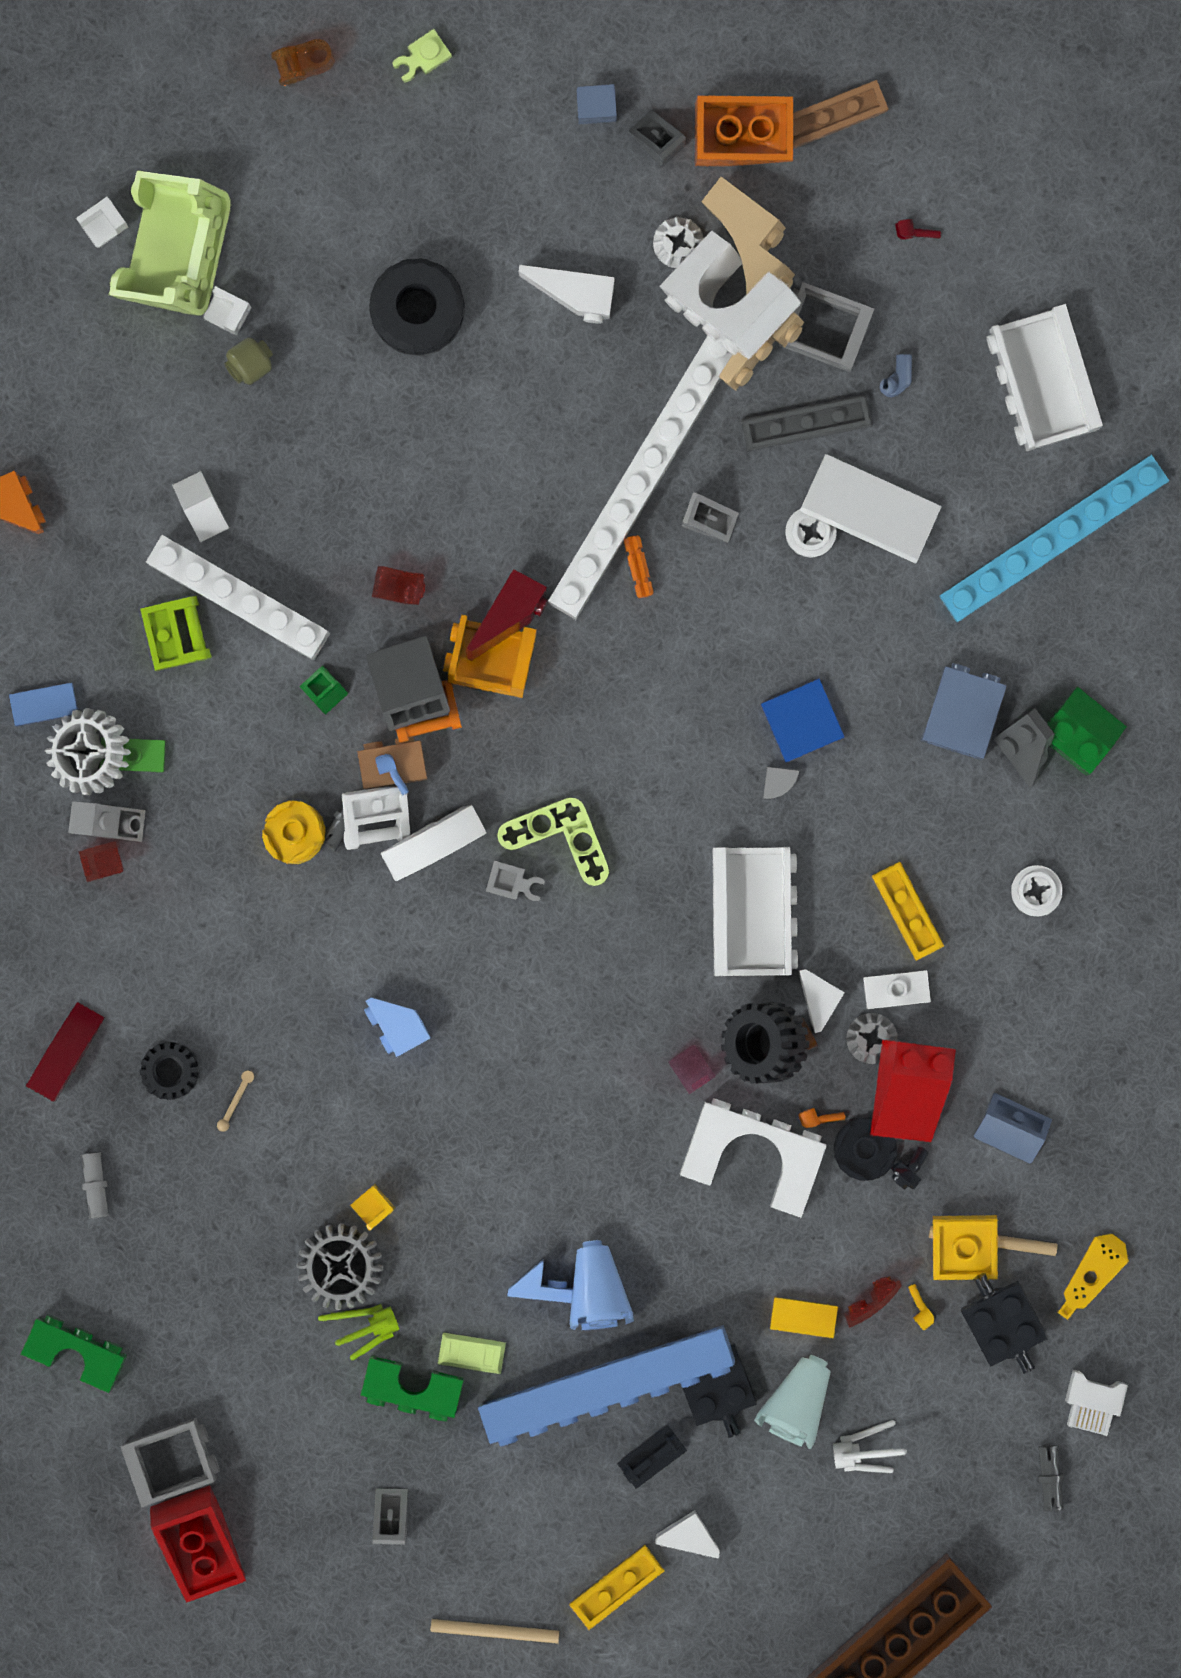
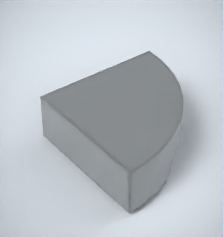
[763,767,799,799]

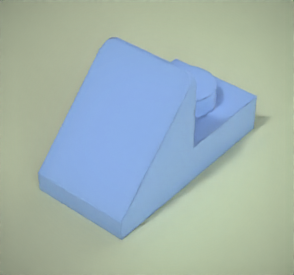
[508,1259,573,1303]

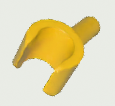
[908,1284,934,1330]

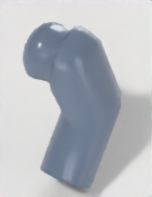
[879,354,912,397]

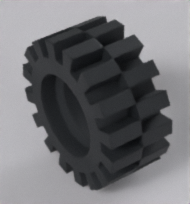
[140,1042,199,1100]

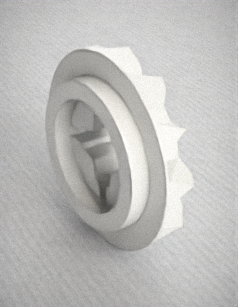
[653,216,704,268]
[785,509,837,558]
[1011,865,1062,916]

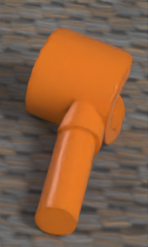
[798,1108,845,1128]

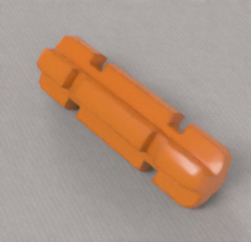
[624,535,654,598]

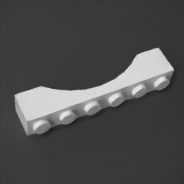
[146,535,330,661]

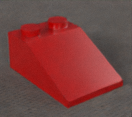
[870,1039,956,1142]
[150,1485,246,1603]

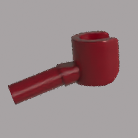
[895,219,941,240]

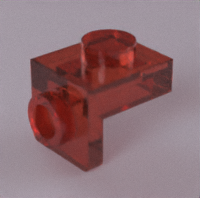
[372,566,425,605]

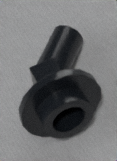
[891,1147,928,1190]

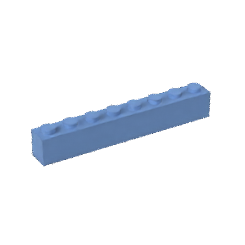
[478,1325,736,1446]

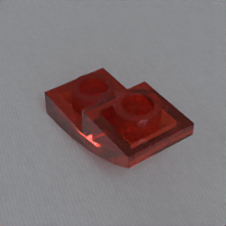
[843,1275,902,1328]

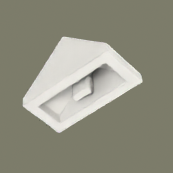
[173,471,229,542]
[798,969,844,1033]
[655,1510,720,1558]

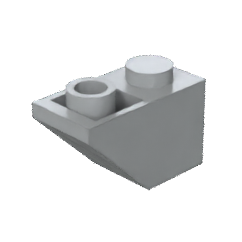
[68,802,146,842]

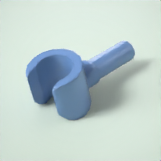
[375,754,409,795]

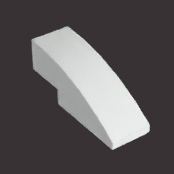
[381,805,486,881]

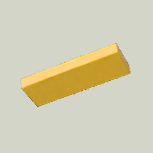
[871,861,944,961]
[569,1545,665,1630]

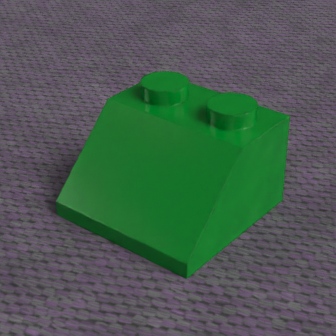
[1047,686,1127,776]

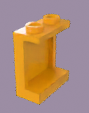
[443,614,537,698]

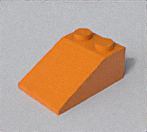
[695,96,793,166]

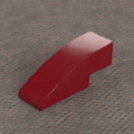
[26,1002,105,1102]

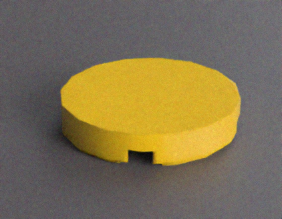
[262,801,326,864]

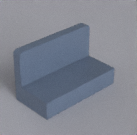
[974,1092,1052,1163]

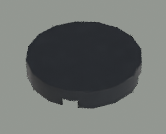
[833,1117,897,1181]

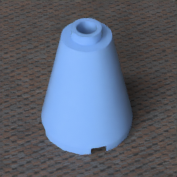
[570,1240,634,1330]

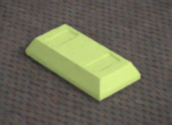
[438,1332,506,1374]

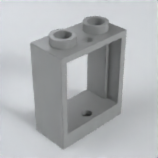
[779,282,874,372]
[120,1418,220,1508]

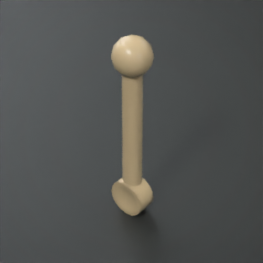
[217,1071,254,1132]

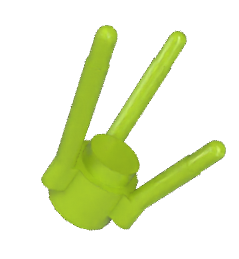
[318,1304,400,1360]

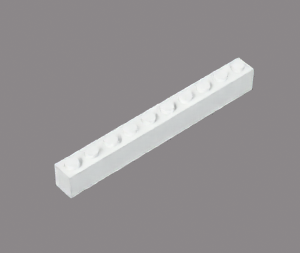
[548,336,732,620]

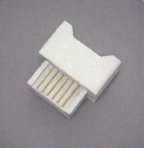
[1065,1370,1128,1436]

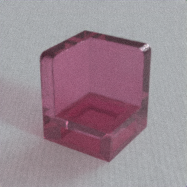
[668,1045,716,1094]

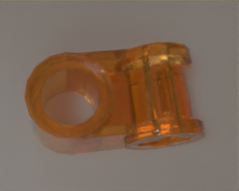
[271,39,335,86]

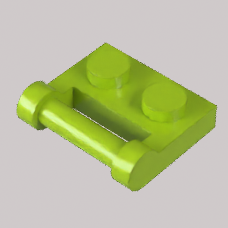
[140,596,212,671]

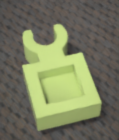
[392,29,452,82]

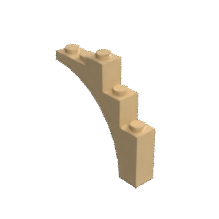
[701,177,804,391]

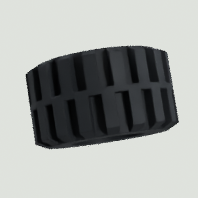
[721,1002,809,1084]

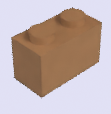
[357,736,428,790]

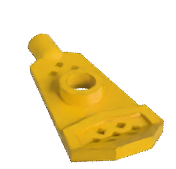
[1058,1233,1129,1320]

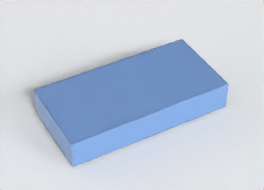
[9,683,78,726]

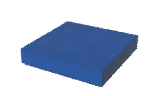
[761,679,844,763]

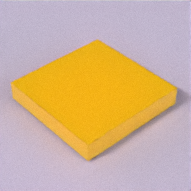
[933,1215,998,1280]

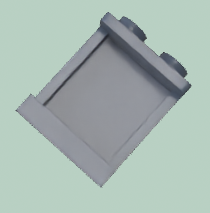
[920,663,1007,760]

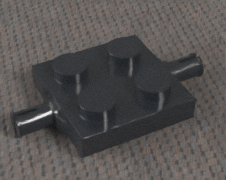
[961,1273,1048,1374]
[683,1331,757,1438]

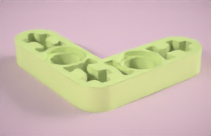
[497,798,609,886]

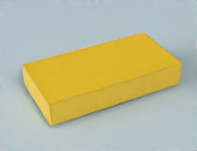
[770,1297,838,1338]

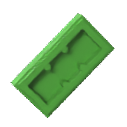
[100,738,166,773]

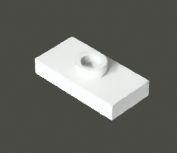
[863,970,931,1009]

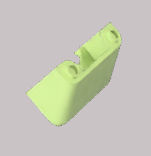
[109,171,231,316]

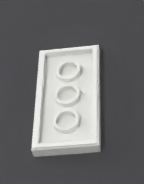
[800,454,942,563]

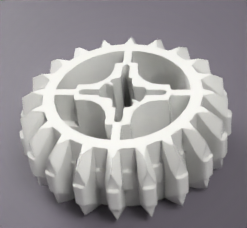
[44,708,131,795]

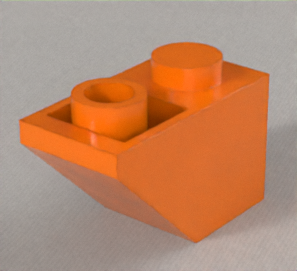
[0,471,46,534]

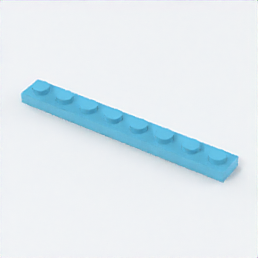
[939,455,1169,622]

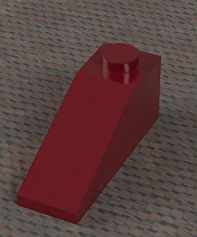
[466,569,548,661]

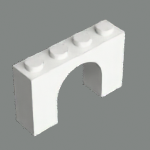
[660,231,801,360]
[680,1098,827,1218]

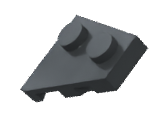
[993,708,1054,787]

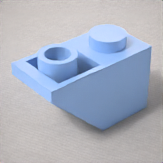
[364,998,431,1057]

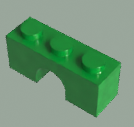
[21,1314,127,1393]
[361,1355,464,1422]

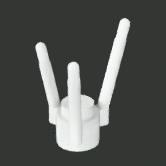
[833,1420,907,1473]

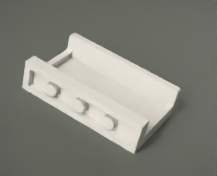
[986,304,1103,451]
[713,847,798,976]

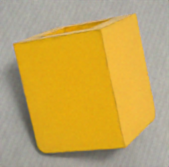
[350,1184,395,1231]

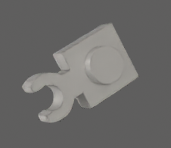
[486,861,545,901]

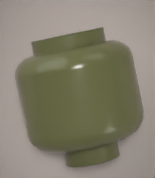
[224,337,273,385]

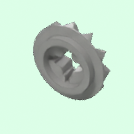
[846,1013,898,1064]

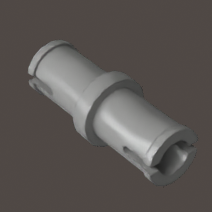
[80,1152,109,1219]

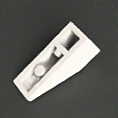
[519,265,615,324]

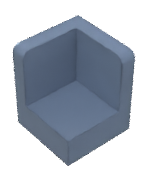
[576,84,617,124]

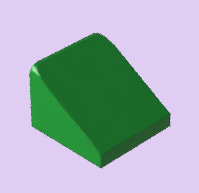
[299,665,348,714]

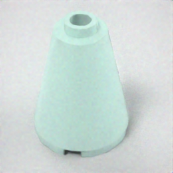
[754,1355,831,1449]

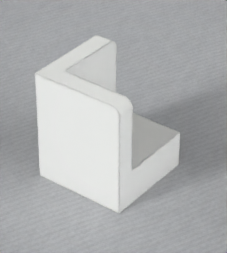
[76,197,128,248]
[204,286,251,336]

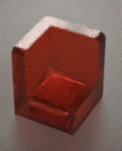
[78,841,124,883]

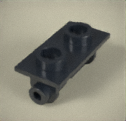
[617,1425,687,1489]

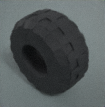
[369,258,465,356]

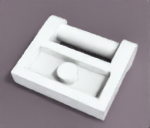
[342,785,410,850]

